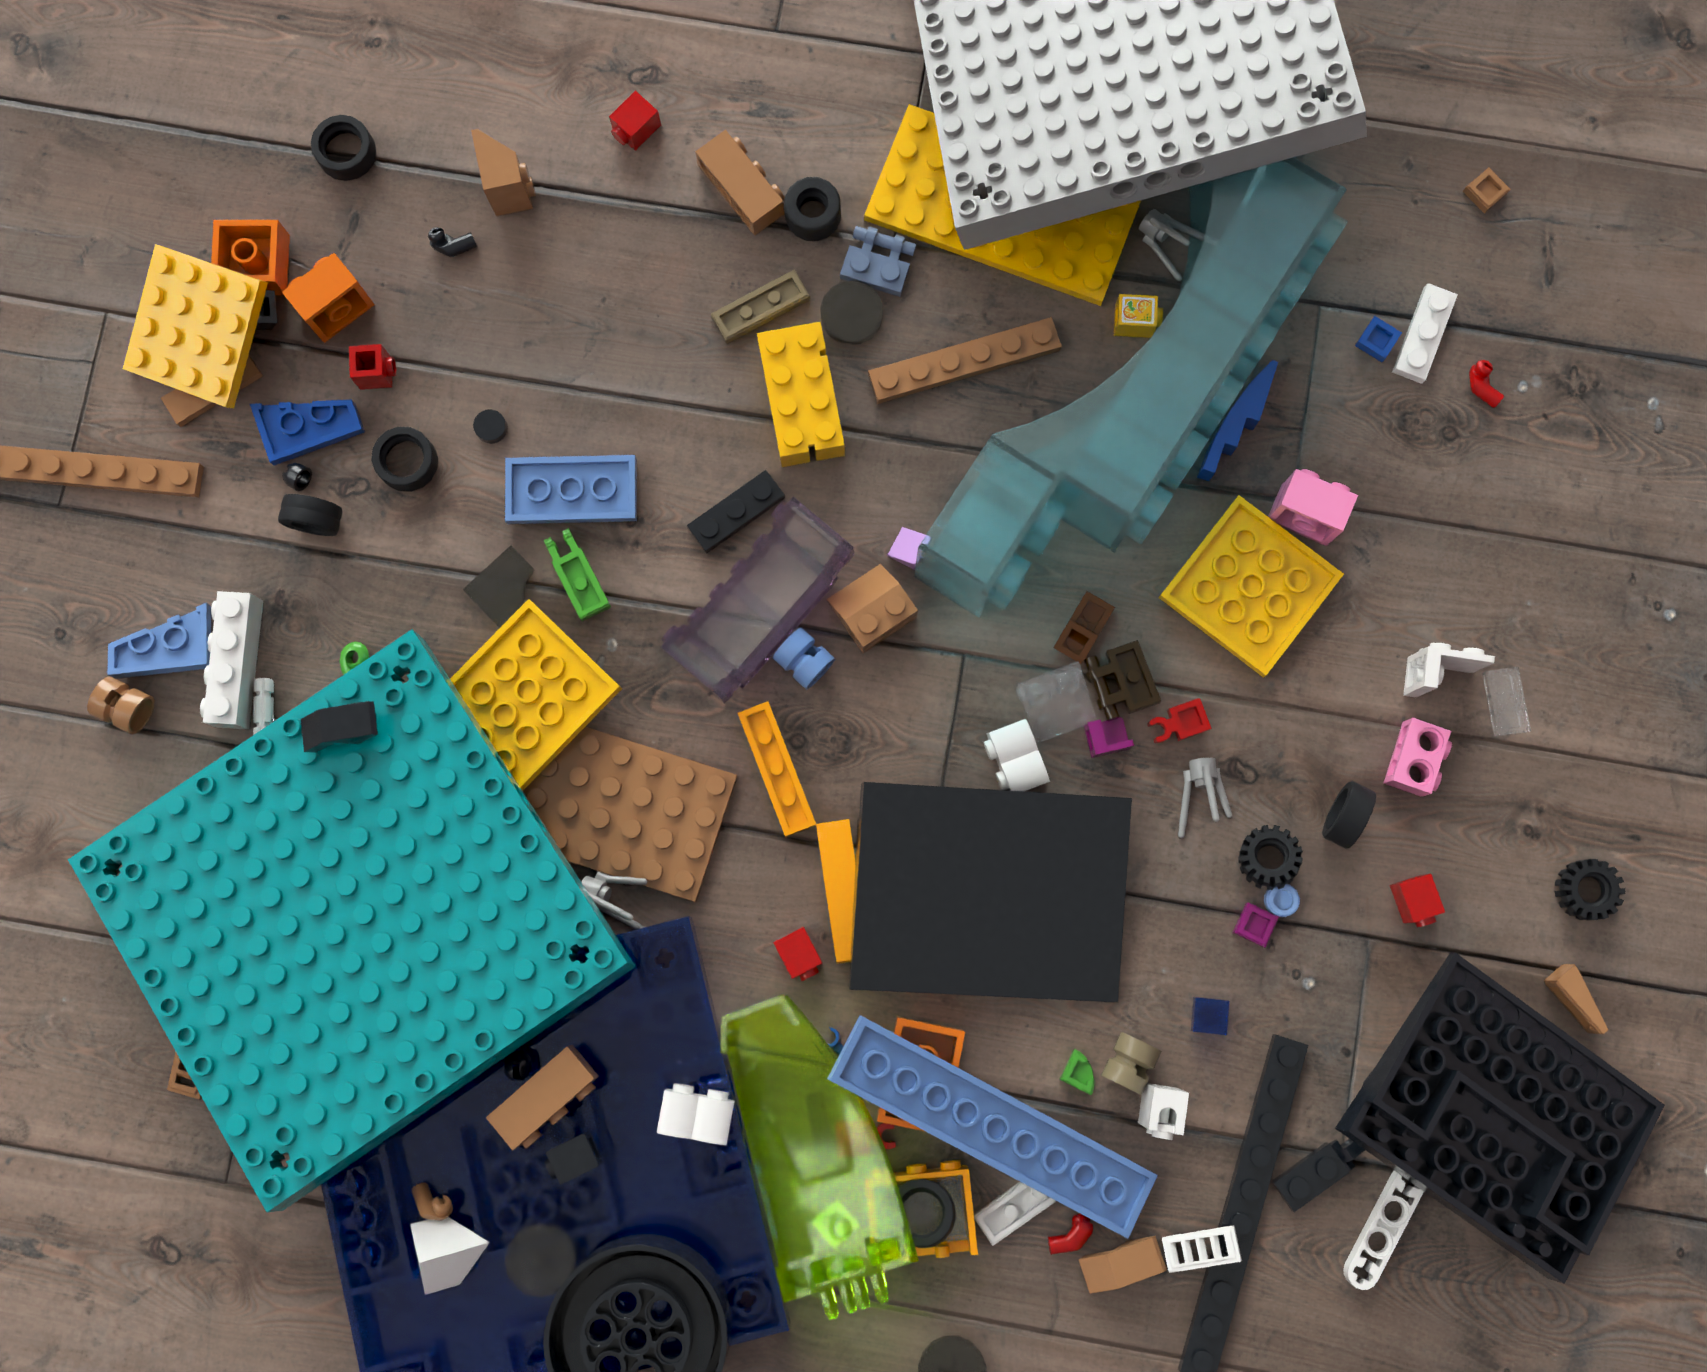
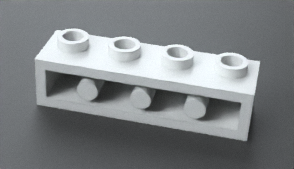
[200,591,263,729]

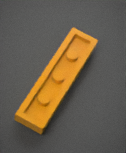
[738,701,816,837]

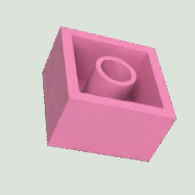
[1268,469,1358,546]

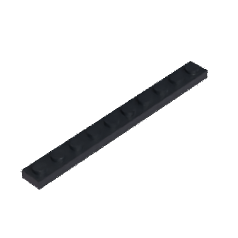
[1178,1034,1309,1372]

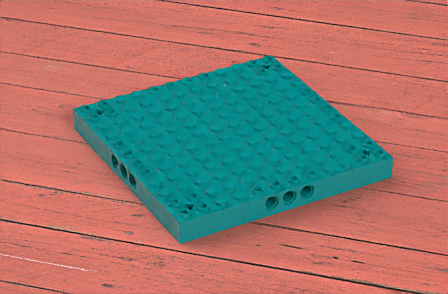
[68,629,636,1212]

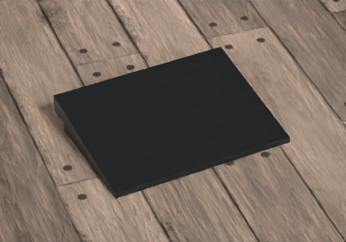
[849,782,1132,1002]
[1335,952,1665,1284]

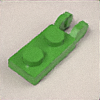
[544,528,611,622]

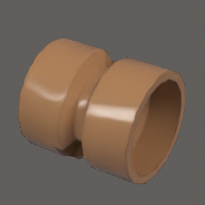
[87,676,155,735]

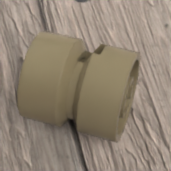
[1101,1032,1162,1095]

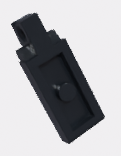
[1271,1139,1365,1212]

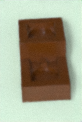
[1053,591,1115,664]

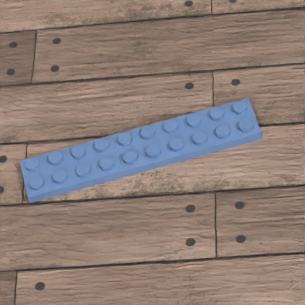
[827,1015,1158,1239]

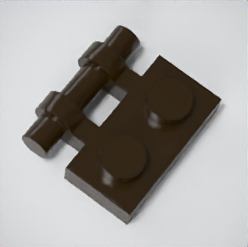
[1084,640,1161,721]

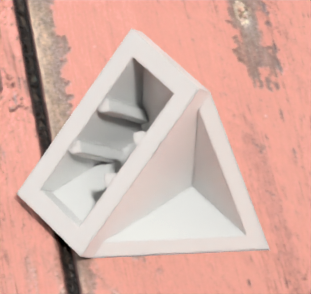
[410,1217,490,1295]

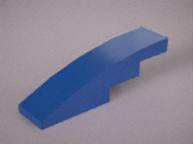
[1197,360,1278,481]

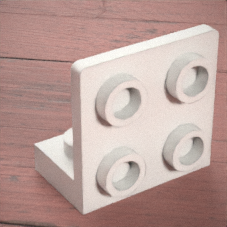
[1403,643,1495,698]

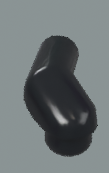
[428,227,477,257]

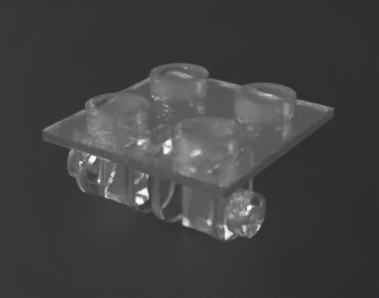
[1015,661,1097,744]

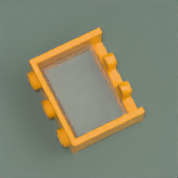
[865,1160,978,1265]

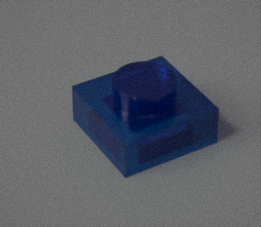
[1191,997,1230,1035]

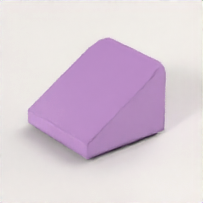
[887,527,932,570]

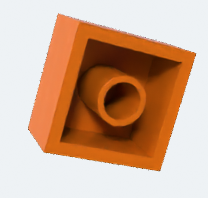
[211,220,290,295]
[282,253,375,343]

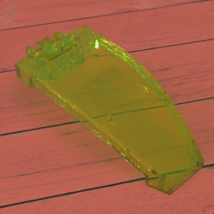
[720,994,919,1320]

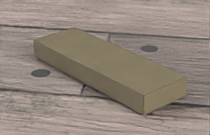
[711,269,810,344]

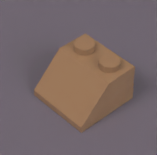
[471,129,536,216]
[826,564,918,653]

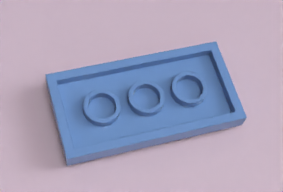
[505,455,637,524]

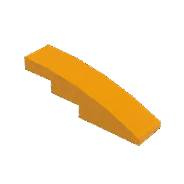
[816,819,856,964]

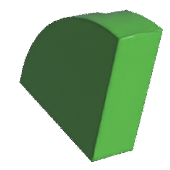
[1060,1049,1095,1095]

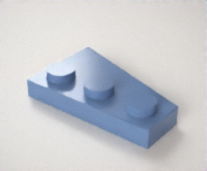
[107,603,211,679]

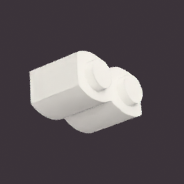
[984,719,1050,791]
[657,1083,735,1145]

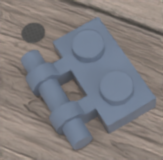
[840,226,917,297]

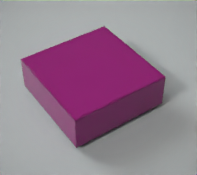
[1233,902,1279,948]

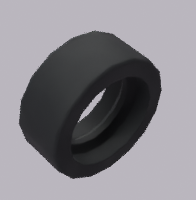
[311,115,376,181]
[371,426,438,492]
[1322,781,1377,849]
[888,1179,956,1248]

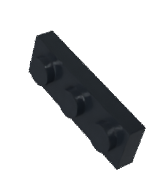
[687,470,785,554]

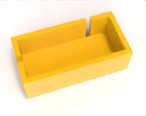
[757,321,845,467]

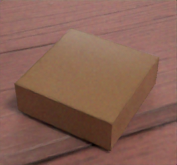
[1463,167,1511,214]

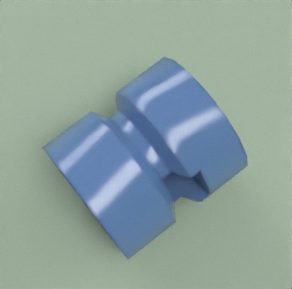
[773,627,835,690]

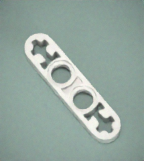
[1343,1170,1424,1290]

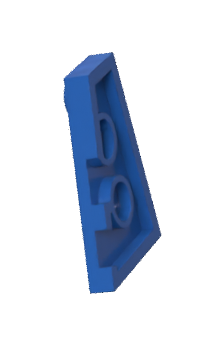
[250,399,365,465]

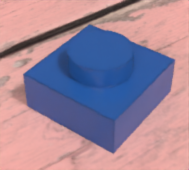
[1355,316,1402,362]

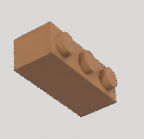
[695,129,785,236]
[486,1045,599,1150]

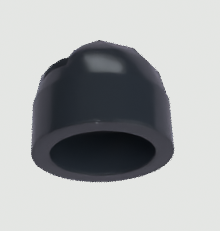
[282,463,312,491]
[503,1051,532,1081]

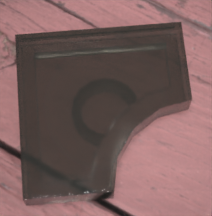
[463,545,535,628]

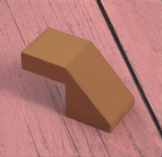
[1079,1236,1167,1294]

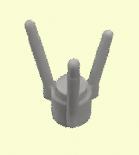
[1139,209,1221,281]
[1178,758,1232,839]
[582,872,651,936]

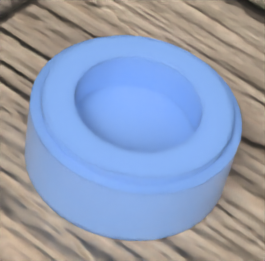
[1264,884,1300,917]

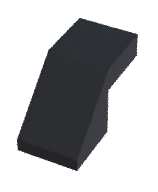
[301,701,378,753]

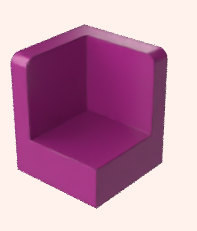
[1083,717,1134,758]

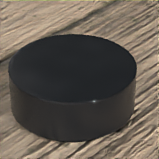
[473,409,508,444]

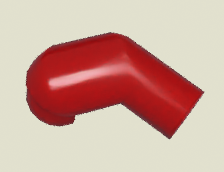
[1469,360,1504,408]
[1048,1213,1093,1255]

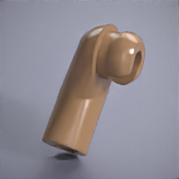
[412,1183,453,1221]

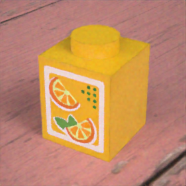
[1114,294,1163,338]

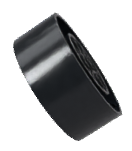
[543,1234,732,1372]

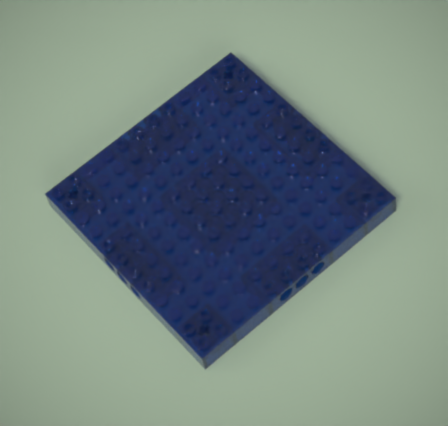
[321,916,791,1372]

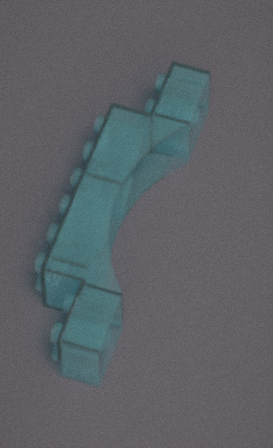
[914,156,1348,618]

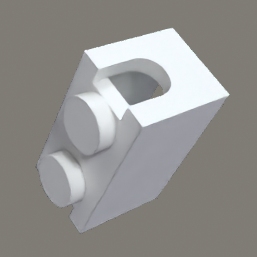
[1138,1083,1189,1140]

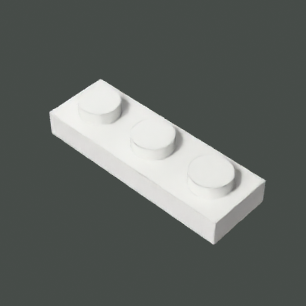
[1392,283,1458,384]

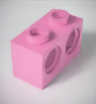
[1384,718,1452,797]

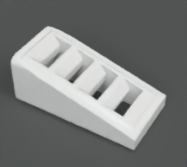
[1162,1225,1242,1273]

